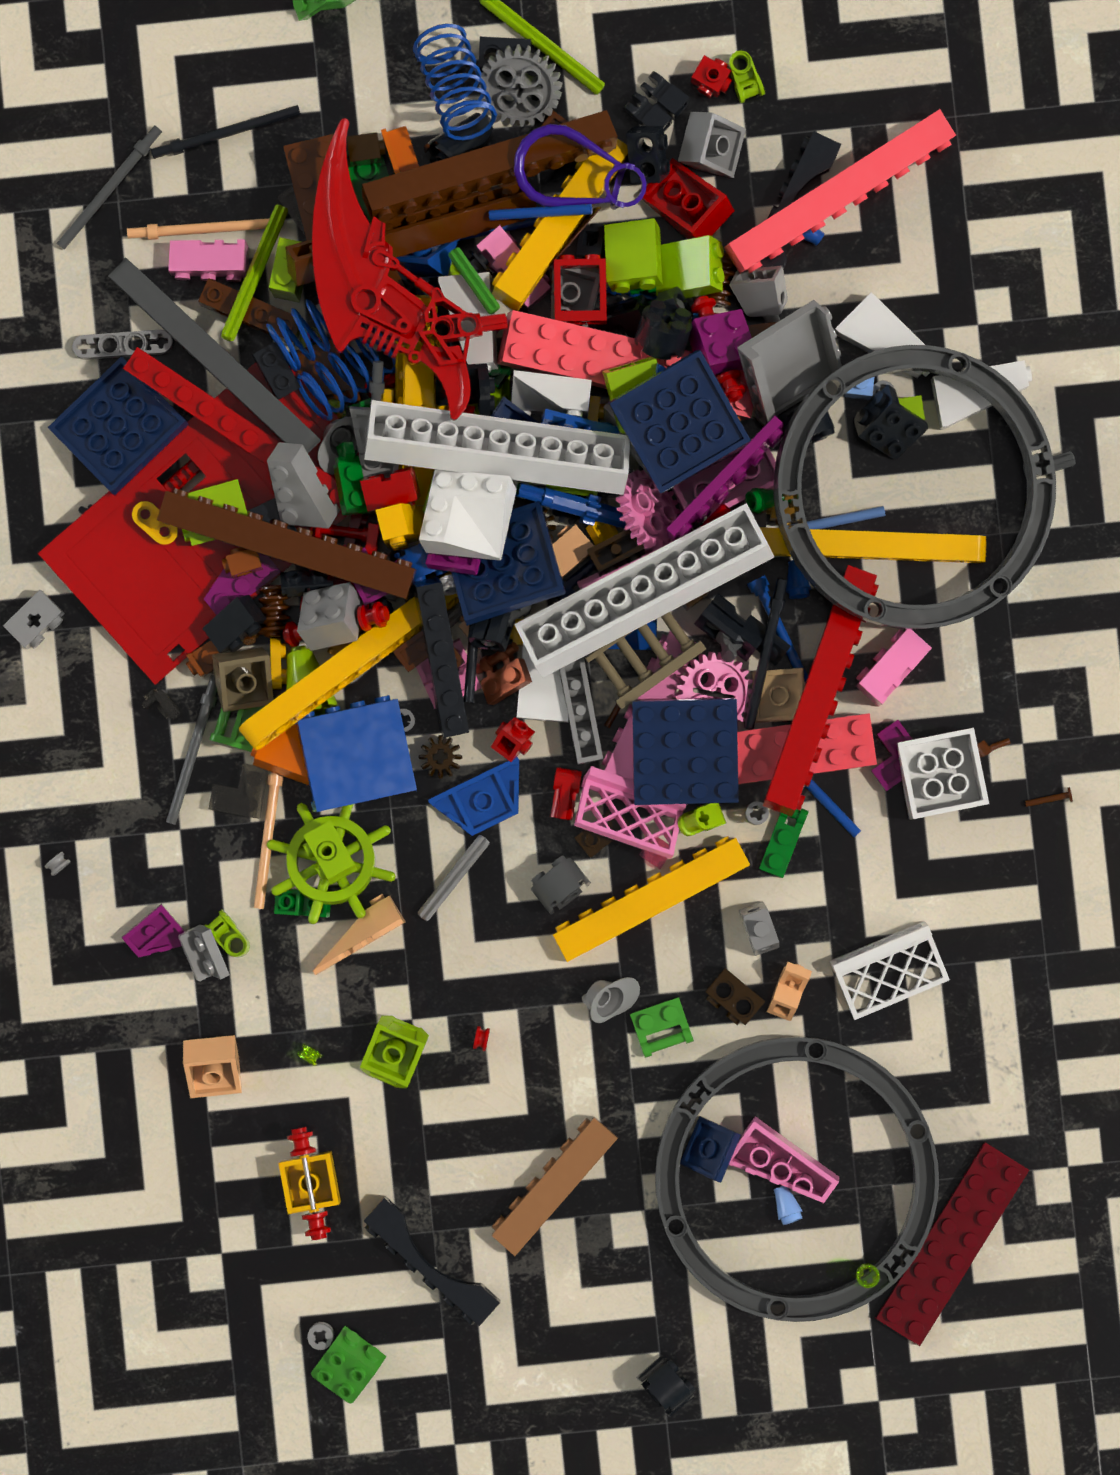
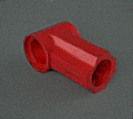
[551,767,582,820]

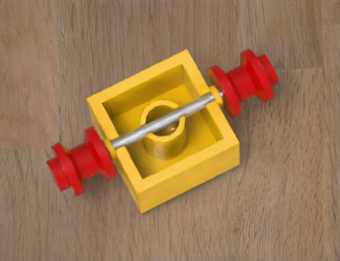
[278,1127,341,1241]

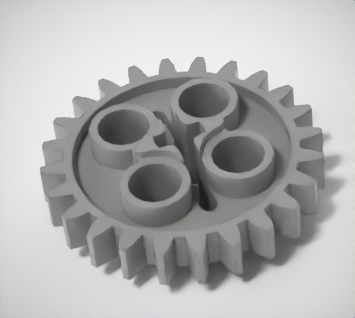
[478,44,562,127]

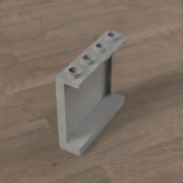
[737,300,842,427]

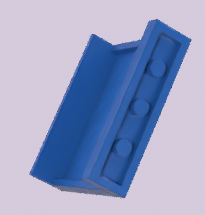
[294,695,417,812]

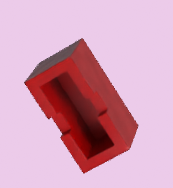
[360,466,421,512]

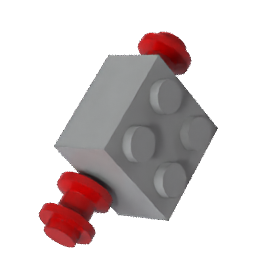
[283,582,390,651]

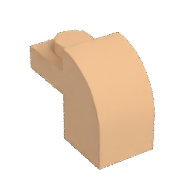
[767,962,812,1021]

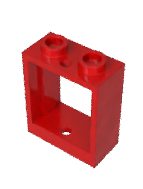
[554,254,607,325]

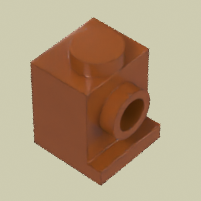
[222,547,263,579]

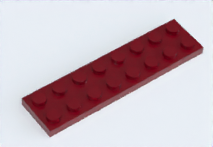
[875,1142,1029,1346]

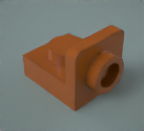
[186,641,223,678]

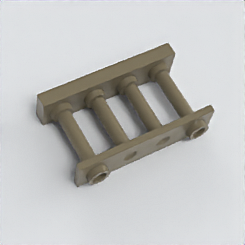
[585,612,706,709]

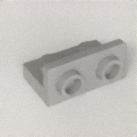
[178,924,230,981]

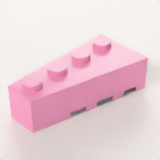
[729,1116,839,1203]

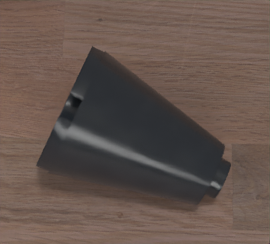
[424,113,494,163]

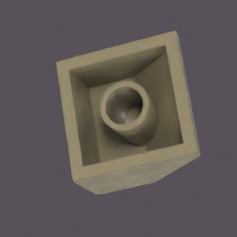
[212,647,274,712]

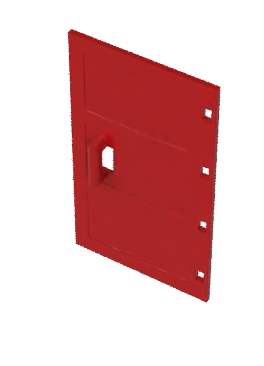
[38,362,359,685]

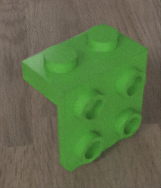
[311,1326,387,1404]

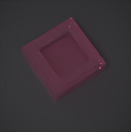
[639,837,669,869]

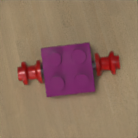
[689,296,752,403]

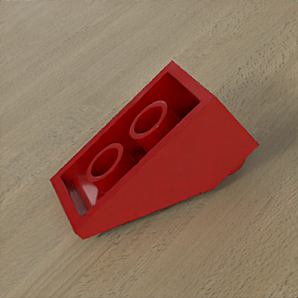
[642,158,735,239]

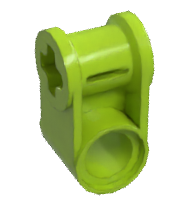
[728,51,765,103]
[678,803,726,836]
[204,909,250,957]

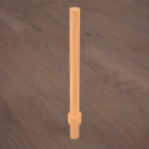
[127,218,270,240]
[254,772,283,909]

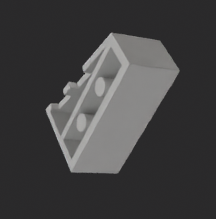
[267,442,340,529]

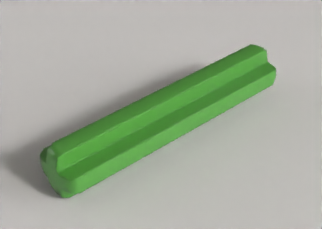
[448,247,500,314]

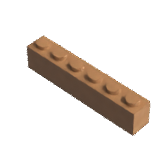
[491,1117,618,1256]

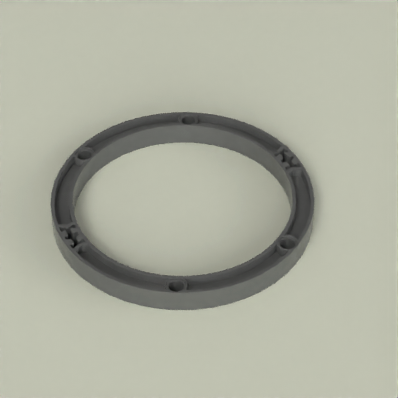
[773,345,1056,629]
[655,1036,939,1322]

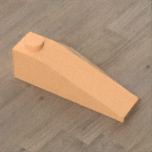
[313,894,405,975]

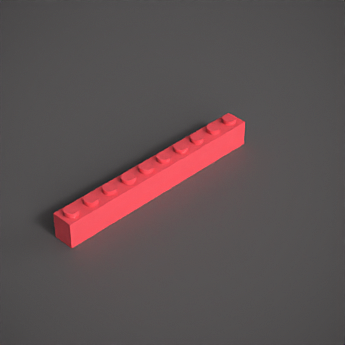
[724,109,956,274]

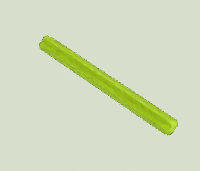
[480,0,605,95]
[221,205,288,342]

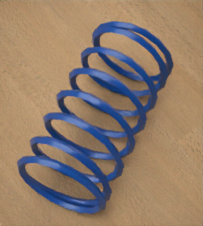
[413,23,497,140]
[266,299,330,372]
[296,327,395,421]

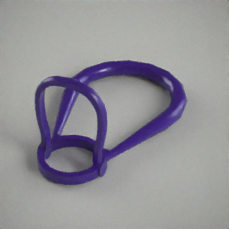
[514,124,647,210]

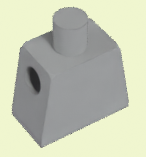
[729,266,788,323]
[739,902,779,956]

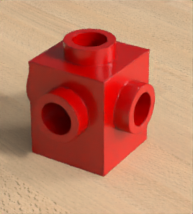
[691,55,732,97]
[491,717,535,762]

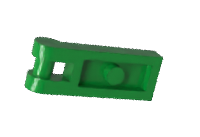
[759,808,809,878]

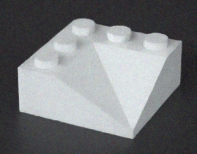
[511,370,592,419]
[419,469,517,561]
[897,728,989,820]

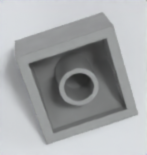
[678,112,746,178]

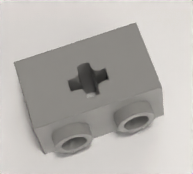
[3,590,65,649]

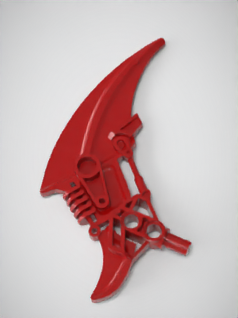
[312,118,508,421]

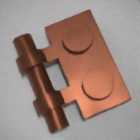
[476,642,532,705]

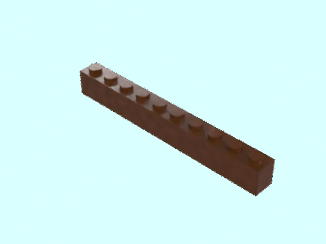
[362,110,618,222]
[285,180,536,286]
[157,488,417,599]

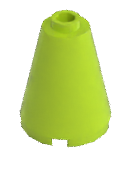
[286,645,337,716]

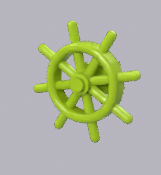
[267,803,396,924]

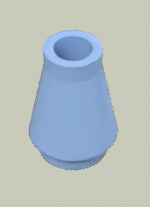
[774,1186,803,1225]

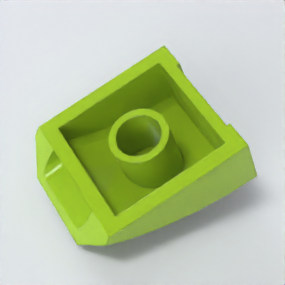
[360,1016,429,1088]

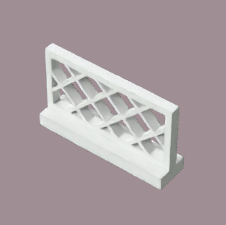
[830,921,950,1020]

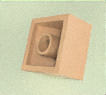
[183,1035,242,1098]

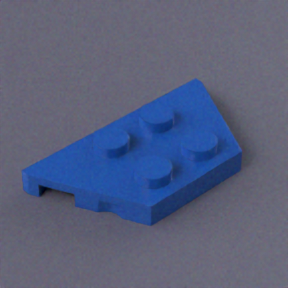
[428,757,519,836]

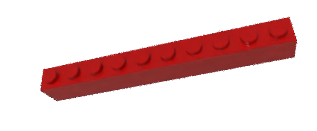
[123,347,342,514]
[762,565,879,817]

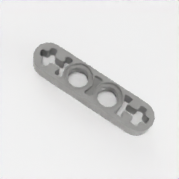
[72,330,173,360]

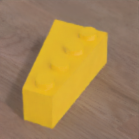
[376,503,424,551]

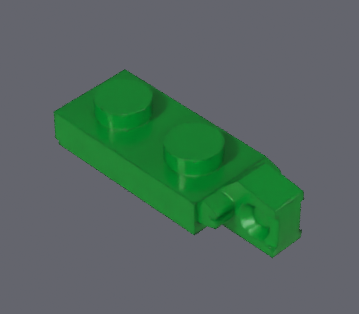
[333,442,370,515]

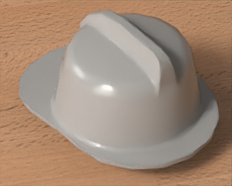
[317,417,358,474]
[582,977,640,1023]

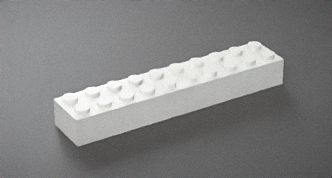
[364,400,630,495]
[514,503,774,678]

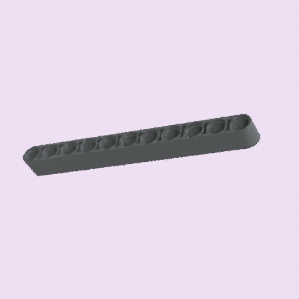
[108,257,321,453]

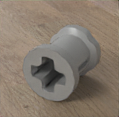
[745,801,769,825]

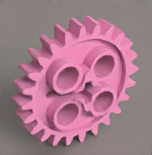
[615,469,681,552]
[672,652,753,722]

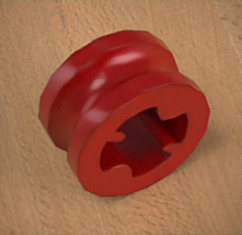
[473,1026,490,1051]

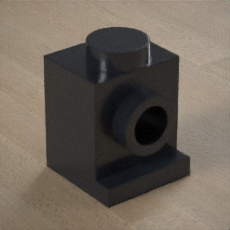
[576,223,606,259]

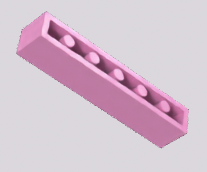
[602,631,696,781]

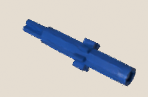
[515,483,626,529]

